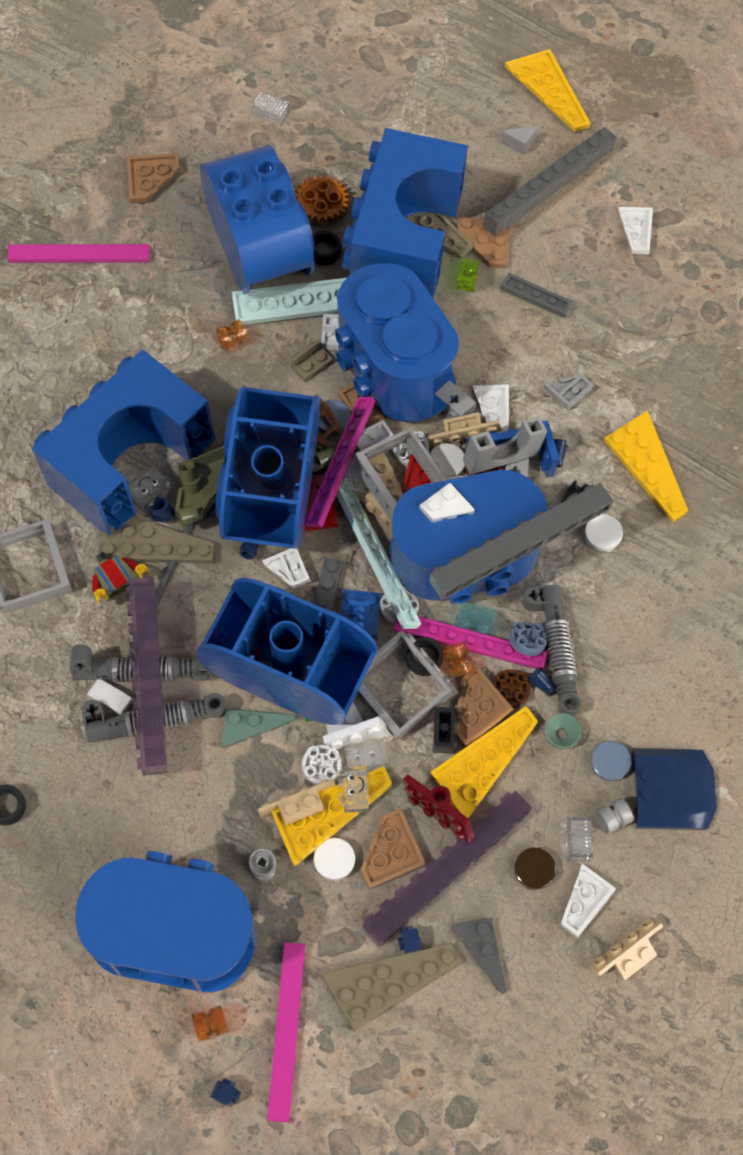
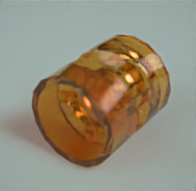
[216,319,249,351]
[442,641,475,677]
[192,1005,229,1042]

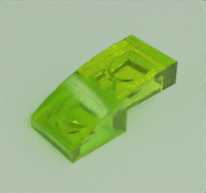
[457,258,479,292]

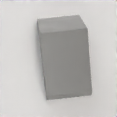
[502,125,538,154]

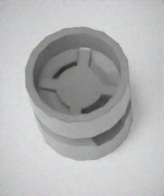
[595,798,634,834]
[249,849,277,882]

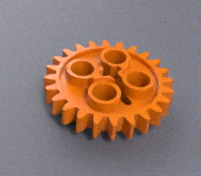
[295,174,350,225]

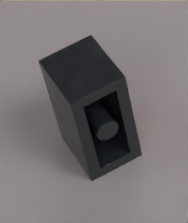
[432,707,455,754]

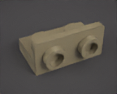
[291,339,333,382]

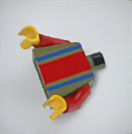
[92,552,150,603]

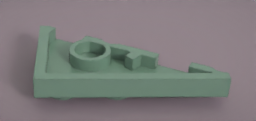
[221,709,295,749]

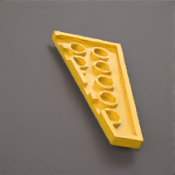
[504,49,591,132]
[604,410,688,523]
[430,706,538,819]
[271,766,392,867]

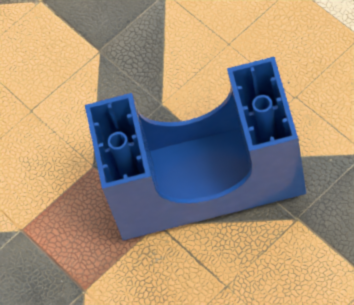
[342,128,468,299]
[32,349,216,536]

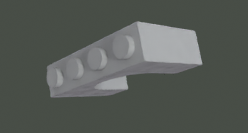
[463,416,547,475]

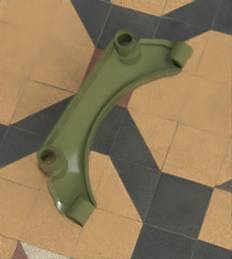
[175,444,334,527]

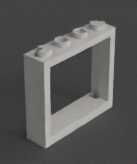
[351,427,448,522]
[0,519,72,614]
[359,630,454,739]

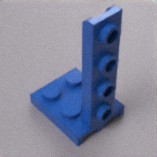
[466,420,560,478]
[340,589,381,639]

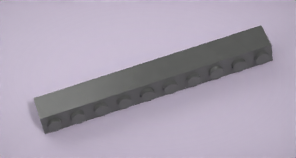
[483,126,617,236]
[429,482,614,600]

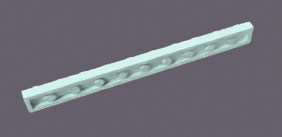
[336,474,421,629]

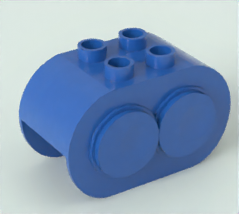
[200,145,314,295]
[334,263,459,422]
[216,386,320,549]
[389,470,548,604]
[196,578,378,725]
[75,851,256,993]

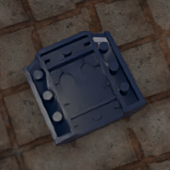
[632,748,717,830]

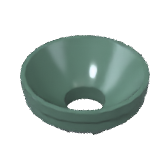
[545,713,581,749]

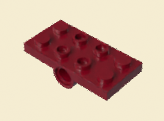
[402,774,475,844]

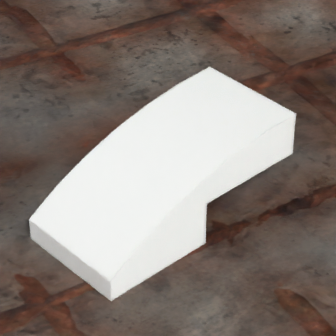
[321,314,339,350]
[87,679,133,715]

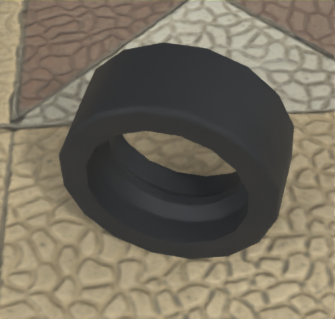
[313,230,341,265]
[406,637,444,676]
[0,784,26,826]

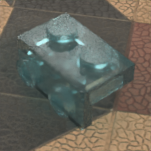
[454,602,498,634]

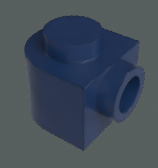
[148,497,175,522]
[397,926,422,954]
[210,1078,241,1108]

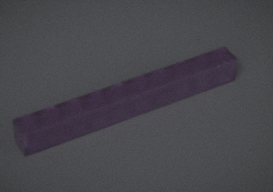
[126,577,168,776]
[362,790,532,948]

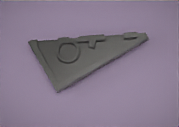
[452,918,507,994]

